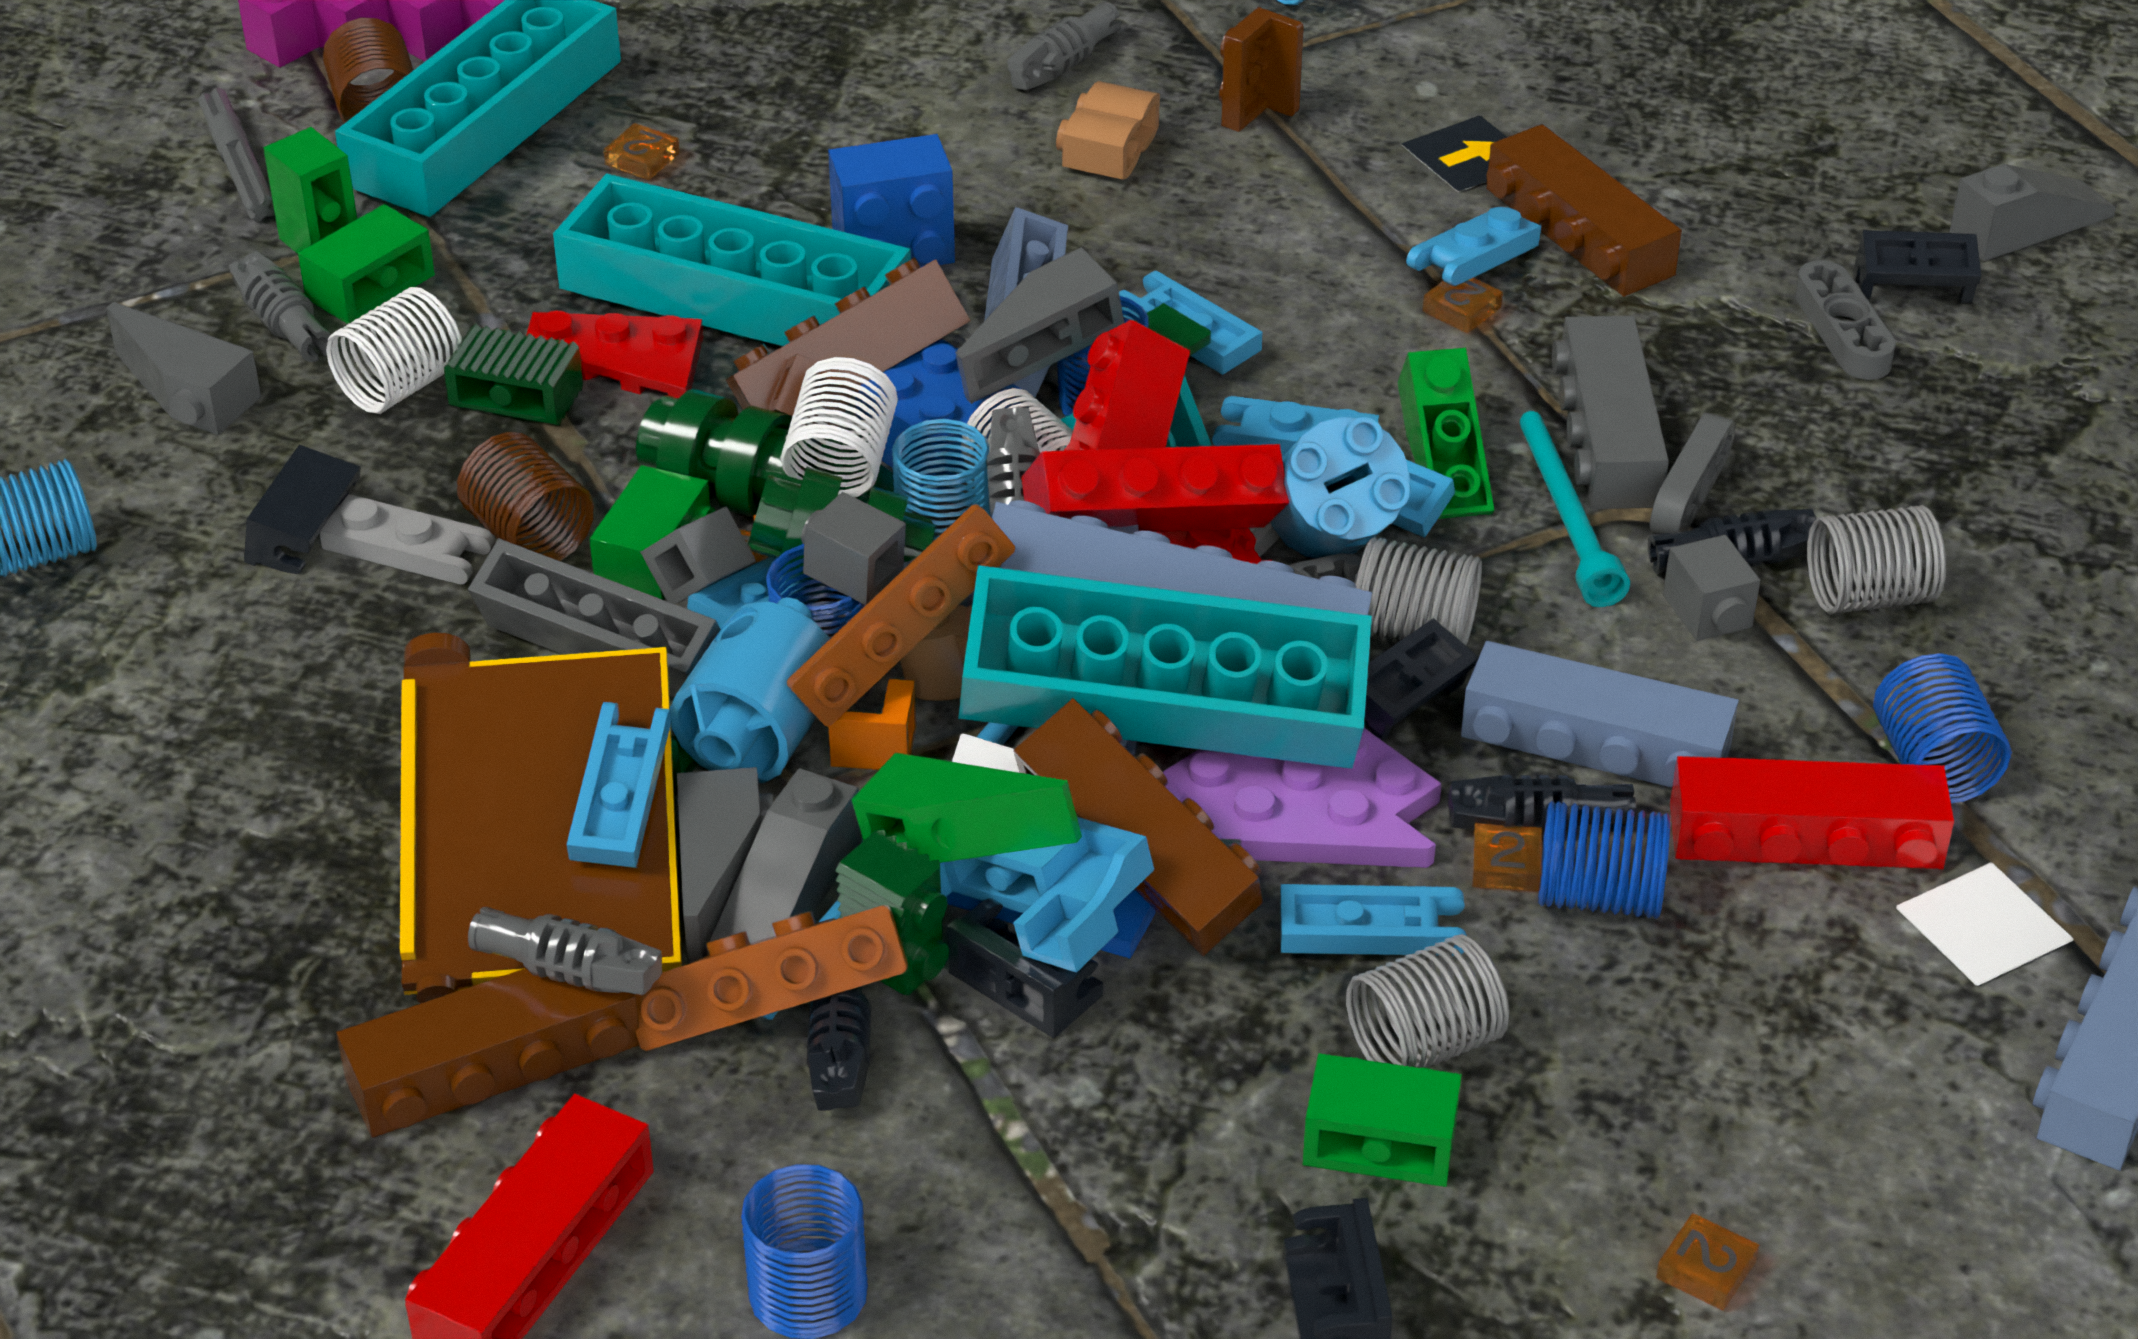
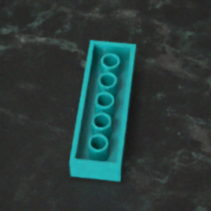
[335,0,621,217]
[553,173,911,346]
[958,565,1372,769]

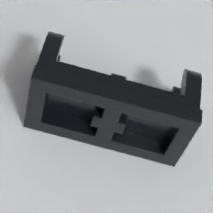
[1853,230,1981,304]
[244,445,361,574]
[1364,618,1479,742]
[947,898,1103,1039]
[1283,1198,1392,1339]

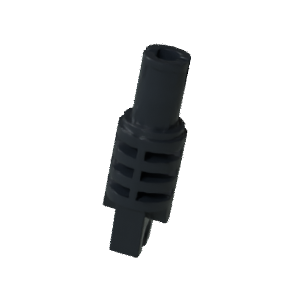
[1648,509,1820,574]
[1448,775,1636,834]
[807,986,872,1111]

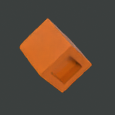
[828,679,916,770]

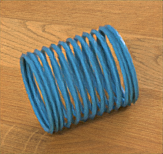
[892,419,990,540]
[0,458,97,578]

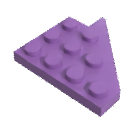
[1163,728,1441,868]

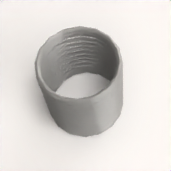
[1807,505,1946,614]
[1356,536,1482,645]
[1346,934,1509,1068]

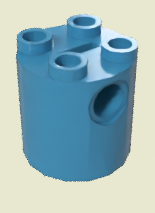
[1271,416,1411,558]
[670,597,831,783]

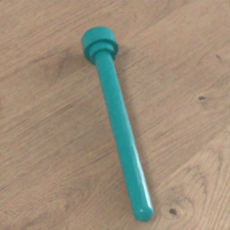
[1519,411,1630,607]

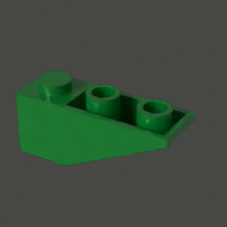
[1397,347,1494,519]
[851,753,1082,863]

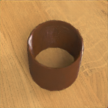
[323,18,414,123]
[457,432,594,561]

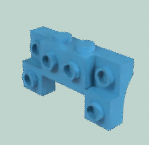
[940,817,1154,973]

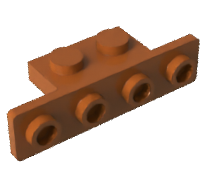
[787,504,1015,726]
[634,905,908,1051]

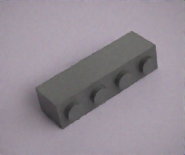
[1552,316,1669,509]
[468,538,721,697]

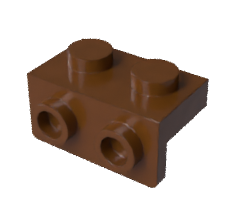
[1219,7,1304,132]

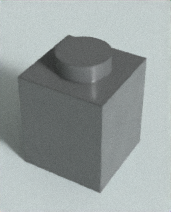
[801,492,906,605]
[640,507,756,605]
[1663,534,1760,641]

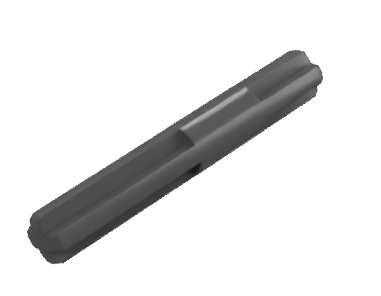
[198,88,275,222]

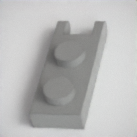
[319,494,496,584]

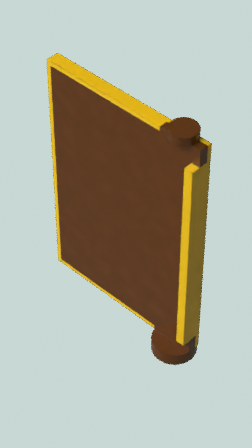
[400,633,682,1004]

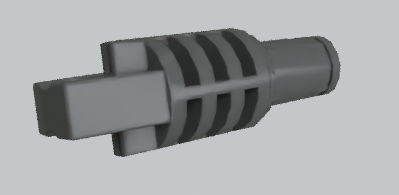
[1007,2,1121,90]
[228,251,331,362]
[986,407,1040,518]
[468,907,662,995]

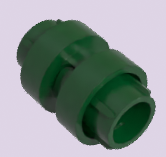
[636,389,819,518]
[747,466,936,594]

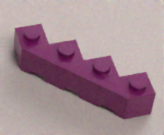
[238,0,504,68]

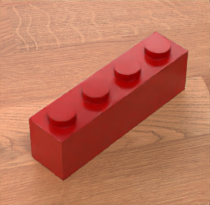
[1064,320,1190,451]
[1021,444,1289,532]
[1670,756,1954,869]
[405,1093,654,1339]

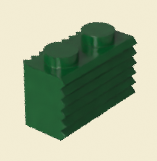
[444,324,583,426]
[835,830,949,996]

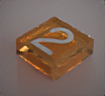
[604,123,680,180]
[1423,278,1503,333]
[1472,823,1542,892]
[1656,1213,1760,1311]

